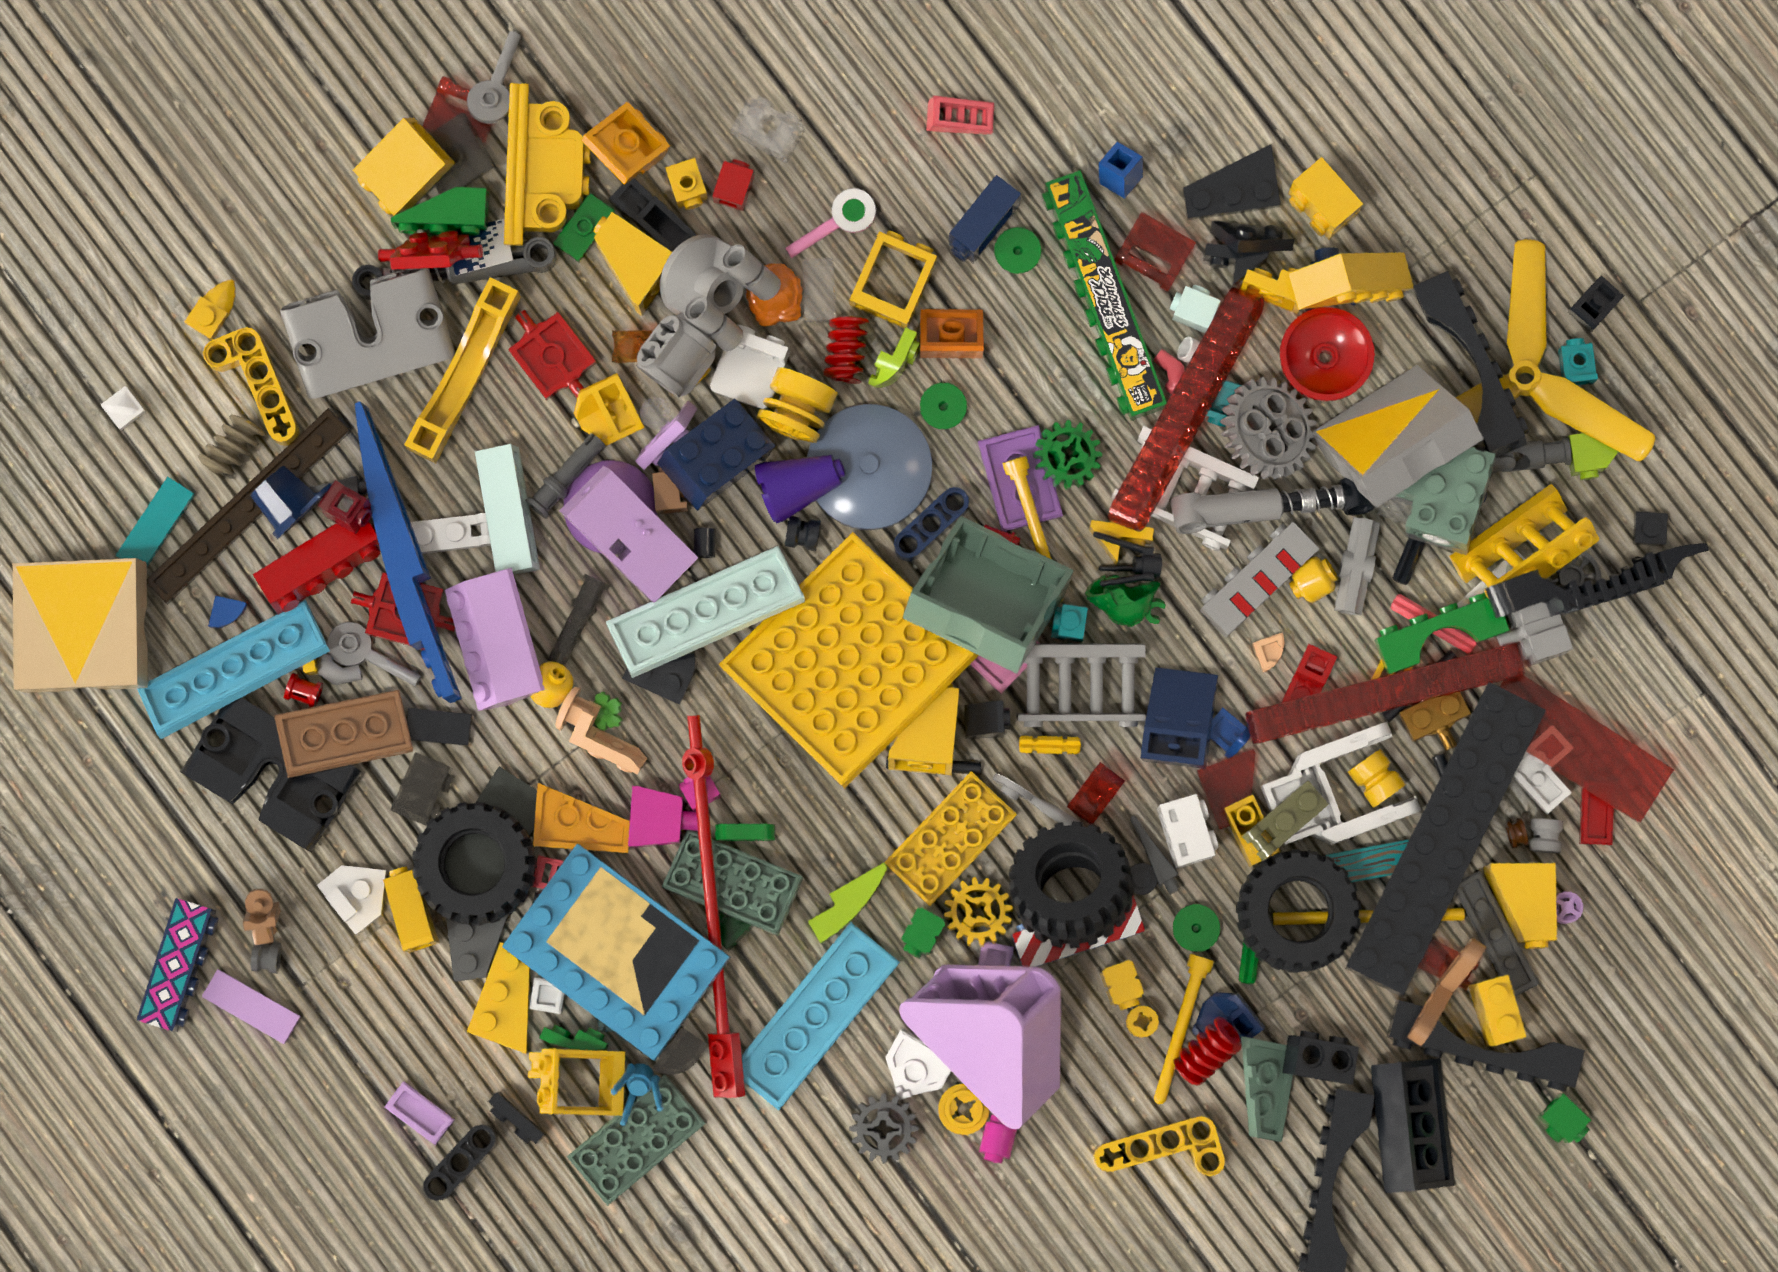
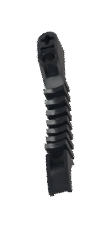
[1485,543,1709,618]

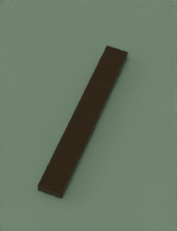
[147,408,351,605]

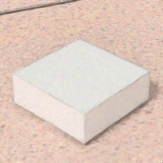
[529,977,565,1014]

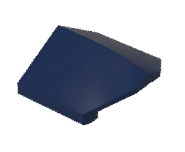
[1192,992,1266,1044]

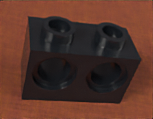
[1282,1031,1359,1085]

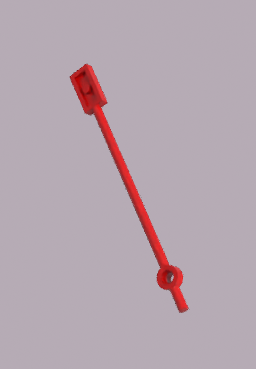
[682,715,745,1098]

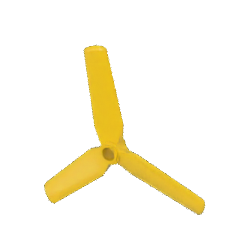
[1455,239,1655,461]

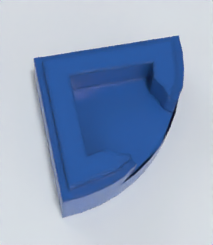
[208,596,248,628]

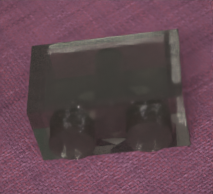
[390,752,455,826]

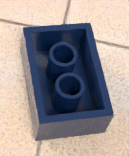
[657,398,775,511]

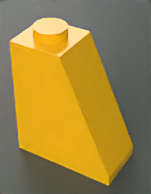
[383,866,440,953]

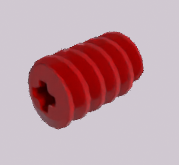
[823,316,869,384]
[1173,1016,1242,1085]

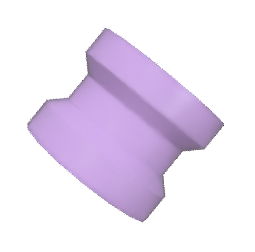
[1556,891,1583,924]

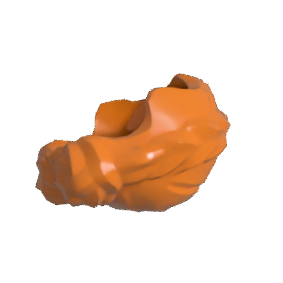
[746,263,803,326]

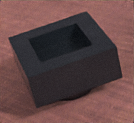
[1633,511,1668,546]

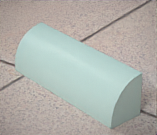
[475,444,540,574]

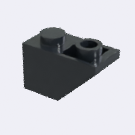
[964,700,1010,739]

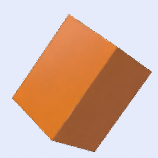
[920,309,984,358]

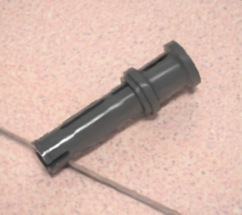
[525,433,606,519]

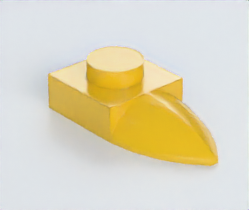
[184,279,235,340]

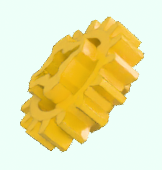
[944,877,1013,947]

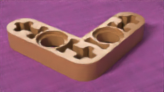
[1407,938,1486,1046]

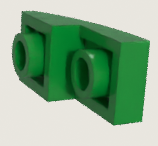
[539,1024,609,1051]

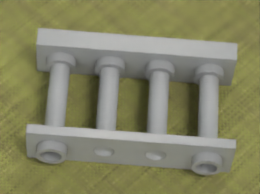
[1017,643,1145,727]

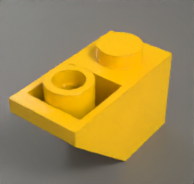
[1224,795,1281,867]

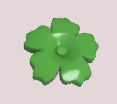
[593,691,623,731]

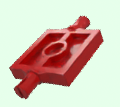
[378,231,483,270]
[508,310,597,401]
[351,573,456,650]

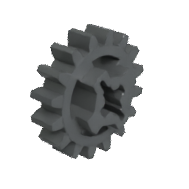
[849,1093,919,1164]

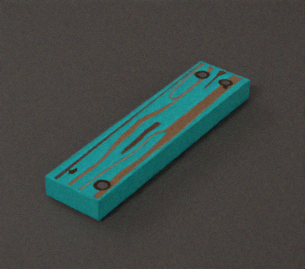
[1325,839,1410,883]

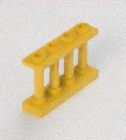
[1449,484,1599,597]

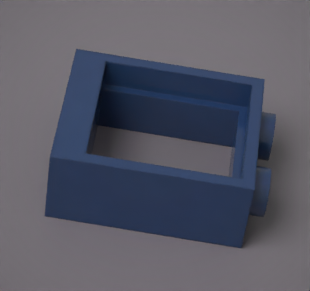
[949,174,1021,263]

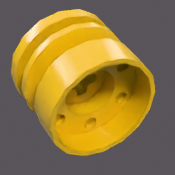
[757,367,838,443]

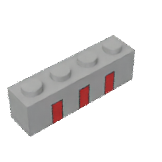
[1200,522,1319,638]

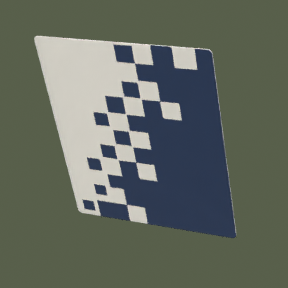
[453,219,513,275]

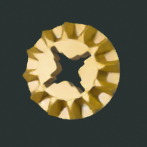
[938,1084,989,1135]

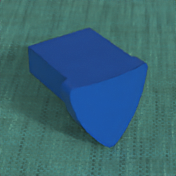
[1210,708,1254,759]

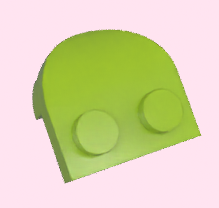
[868,327,920,388]

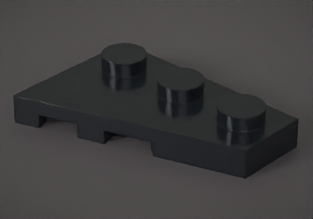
[1183,144,1281,221]

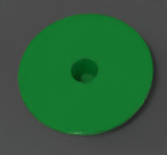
[994,227,1041,274]
[920,383,967,429]
[1173,904,1220,952]

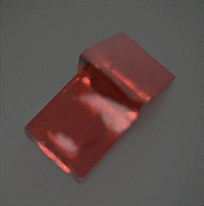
[1067,762,1125,824]

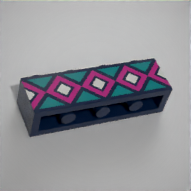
[136,898,219,1032]

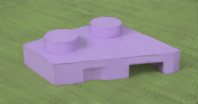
[635,400,697,470]

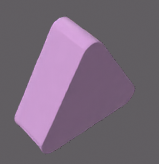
[899,965,1061,1129]

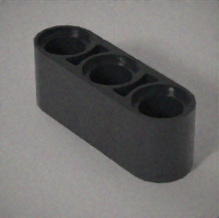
[423,1124,498,1201]

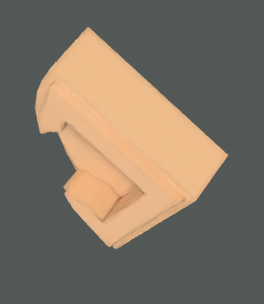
[1252,632,1284,673]

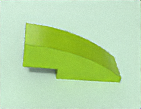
[808,863,887,944]

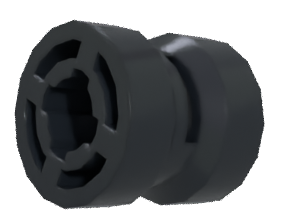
[785,516,821,551]

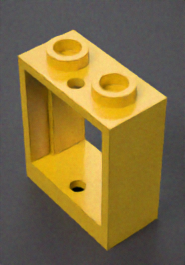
[849,231,937,329]
[537,1049,625,1116]

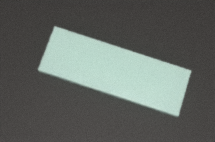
[606,546,805,678]

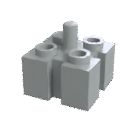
[1497,602,1573,667]

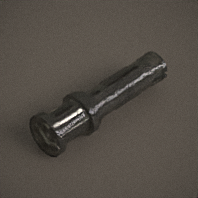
[546,574,609,667]

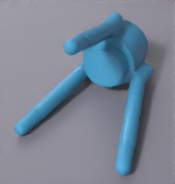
[611,1063,663,1126]

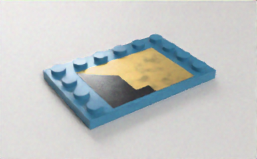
[502,844,731,1061]

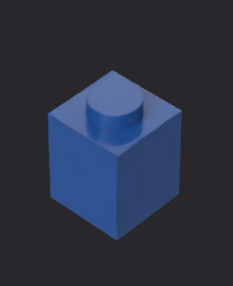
[1099,142,1143,199]

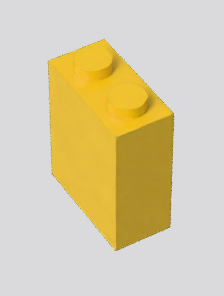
[353,117,455,216]
[1468,975,1527,1047]

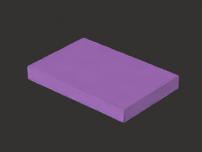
[978,425,1063,532]

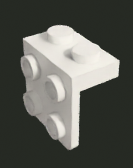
[710,325,789,410]

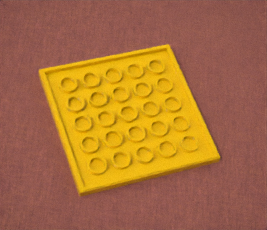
[718,532,979,789]

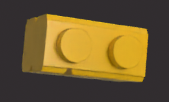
[1100,960,1144,1011]

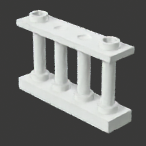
[1111,426,1259,551]

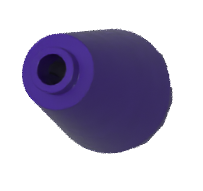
[755,454,846,524]

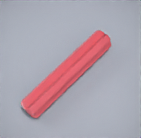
[1390,594,1477,654]

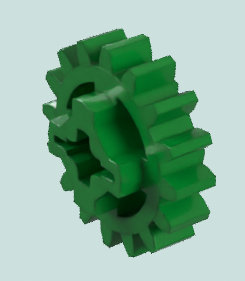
[1033,420,1103,490]

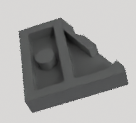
[446,915,508,982]

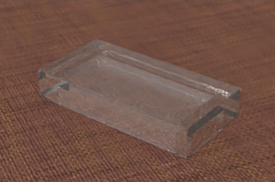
[802,258,836,323]

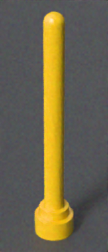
[1002,456,1063,603]
[1154,954,1214,1104]

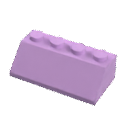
[445,568,545,711]

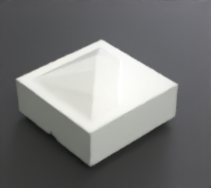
[101,386,146,431]

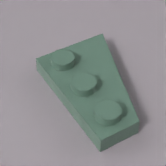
[1241,1037,1293,1142]

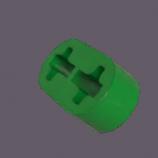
[715,824,775,841]

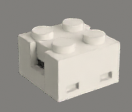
[1157,794,1219,869]

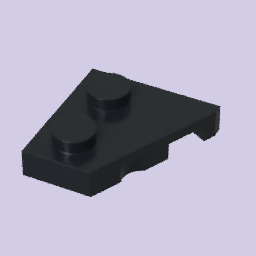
[1210,220,1294,253]

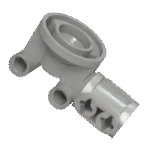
[636,234,781,397]

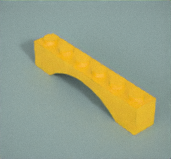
[404,277,521,464]

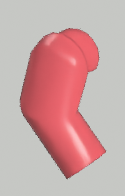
[1153,349,1187,395]

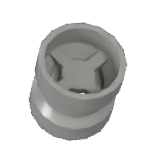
[1529,819,1563,853]

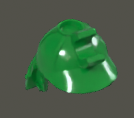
[1085,574,1166,627]

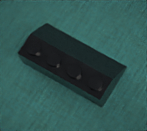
[1371,1058,1455,1193]

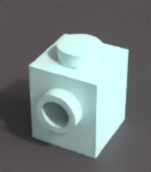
[1170,285,1221,334]

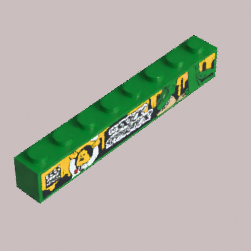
[1041,170,1167,421]

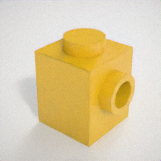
[665,158,708,210]

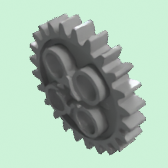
[1220,377,1317,480]

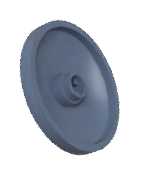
[807,404,932,530]

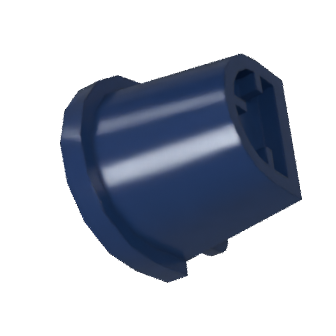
[250,465,331,539]

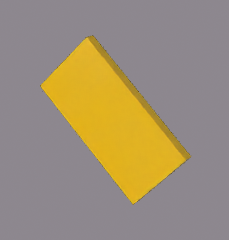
[884,771,1017,907]

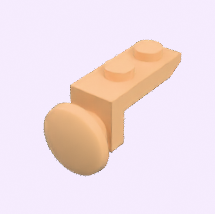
[555,687,648,774]

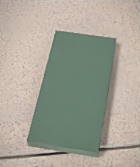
[662,830,804,936]
[567,1075,706,1206]

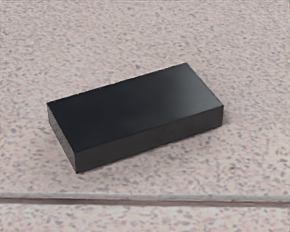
[407,708,472,746]

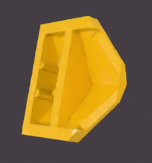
[574,373,644,446]

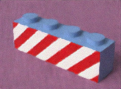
[1011,895,1145,967]

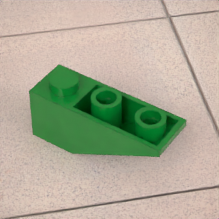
[391,187,490,236]

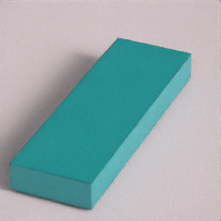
[116,476,195,567]

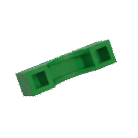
[1374,592,1509,675]

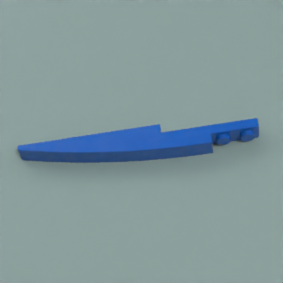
[355,401,462,703]

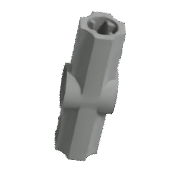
[1334,517,1380,616]

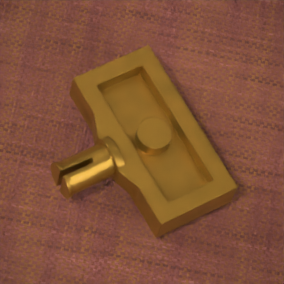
[1399,686,1471,751]

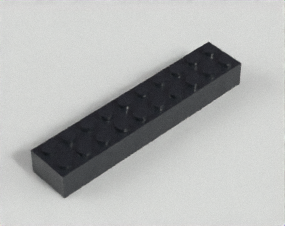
[1345,682,1546,998]

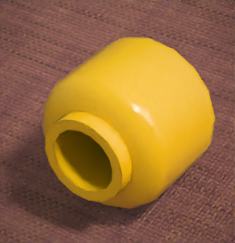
[1289,556,1338,603]
[530,661,574,708]

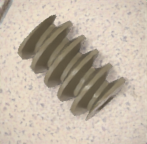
[198,414,267,483]

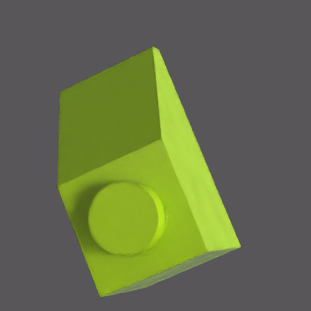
[1568,433,1619,480]

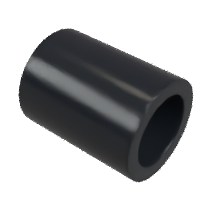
[693,528,716,558]

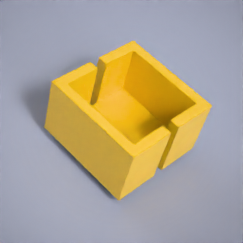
[1288,157,1363,240]

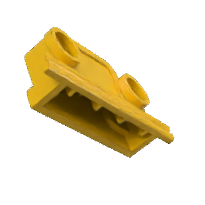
[504,83,591,246]

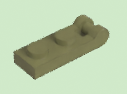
[1242,780,1329,861]

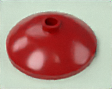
[1279,307,1375,401]

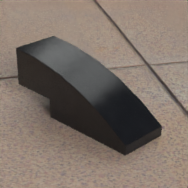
[608,178,697,252]

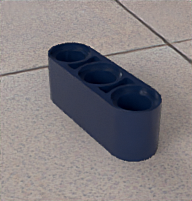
[894,487,969,562]

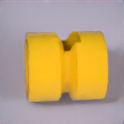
[1347,748,1407,808]

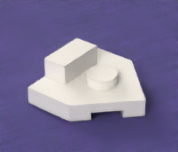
[317,865,387,935]
[886,1028,951,1100]

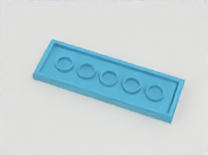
[137,600,330,739]
[742,922,900,1110]

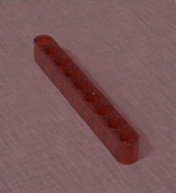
[1108,287,1264,532]
[1245,643,1526,744]

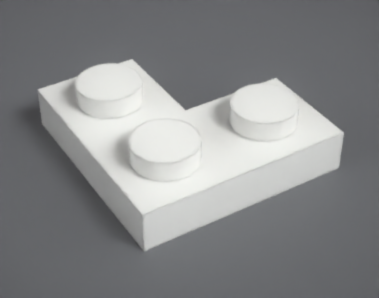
[1513,725,1574,815]

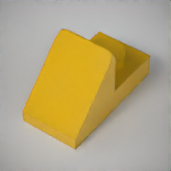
[1089,520,1154,565]

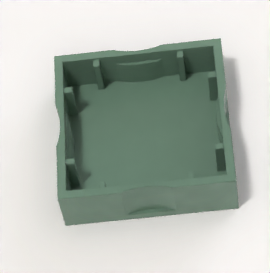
[903,516,1074,674]

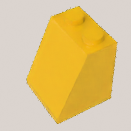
[593,212,672,316]
[888,684,959,775]
[1484,863,1557,949]

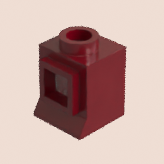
[318,480,372,534]

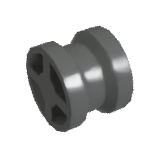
[251,942,282,974]

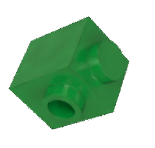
[1537,1093,1591,1143]

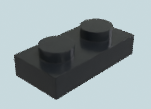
[488,1092,546,1144]

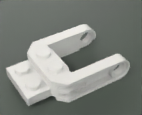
[1261,722,1422,846]

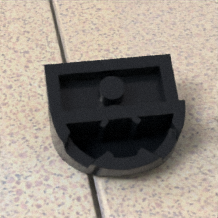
[622,651,698,705]

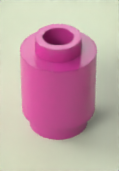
[979,1115,1017,1164]

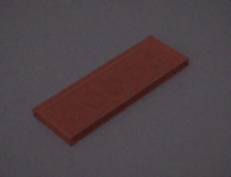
[1499,668,1674,824]

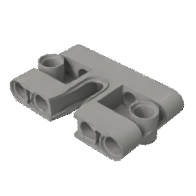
[279,268,455,399]

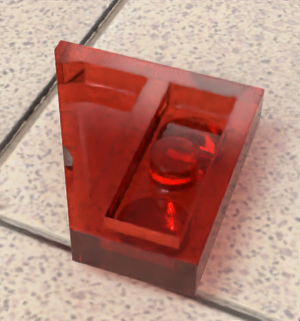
[1196,749,1255,830]

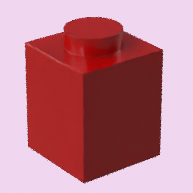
[712,159,755,211]

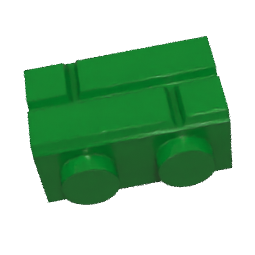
[901,907,946,959]

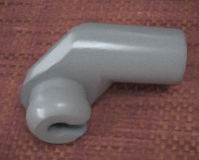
[317,654,362,685]

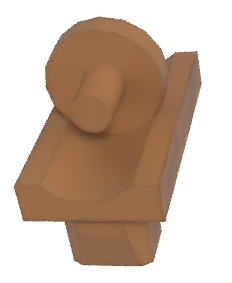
[243,889,281,945]

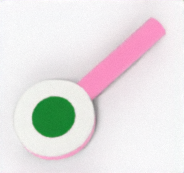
[785,188,876,258]

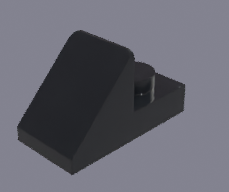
[1203,243,1269,289]
[1568,276,1624,332]

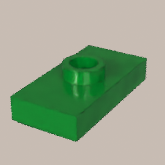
[553,193,616,263]

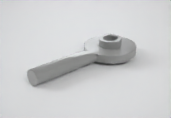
[467,31,521,123]
[327,622,421,687]
[993,773,1083,826]

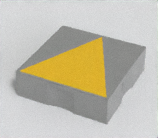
[1312,365,1484,508]

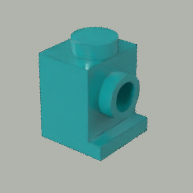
[1558,338,1598,386]
[1051,604,1088,643]

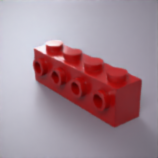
[252,522,381,615]

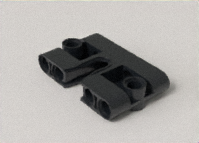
[180,697,362,853]

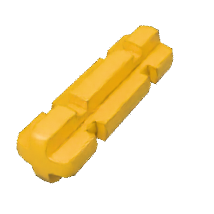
[1019,735,1081,754]

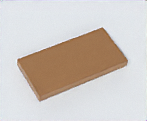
[274,690,413,778]

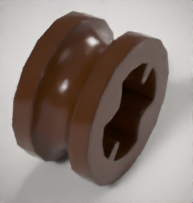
[1505,818,1529,849]

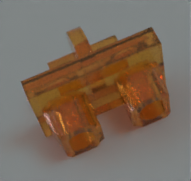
[612,330,654,363]

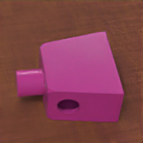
[628,786,698,848]

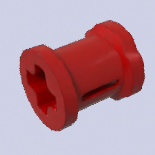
[284,673,323,708]

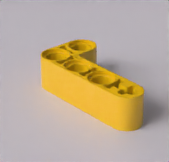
[203,327,300,446]
[1093,1116,1225,1176]

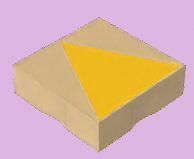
[12,558,148,693]

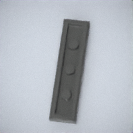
[1455,871,1539,997]

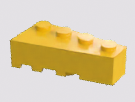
[1288,252,1414,310]

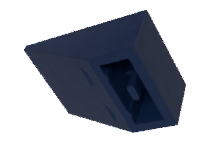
[1140,667,1218,769]

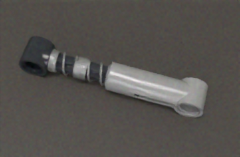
[1170,478,1375,534]

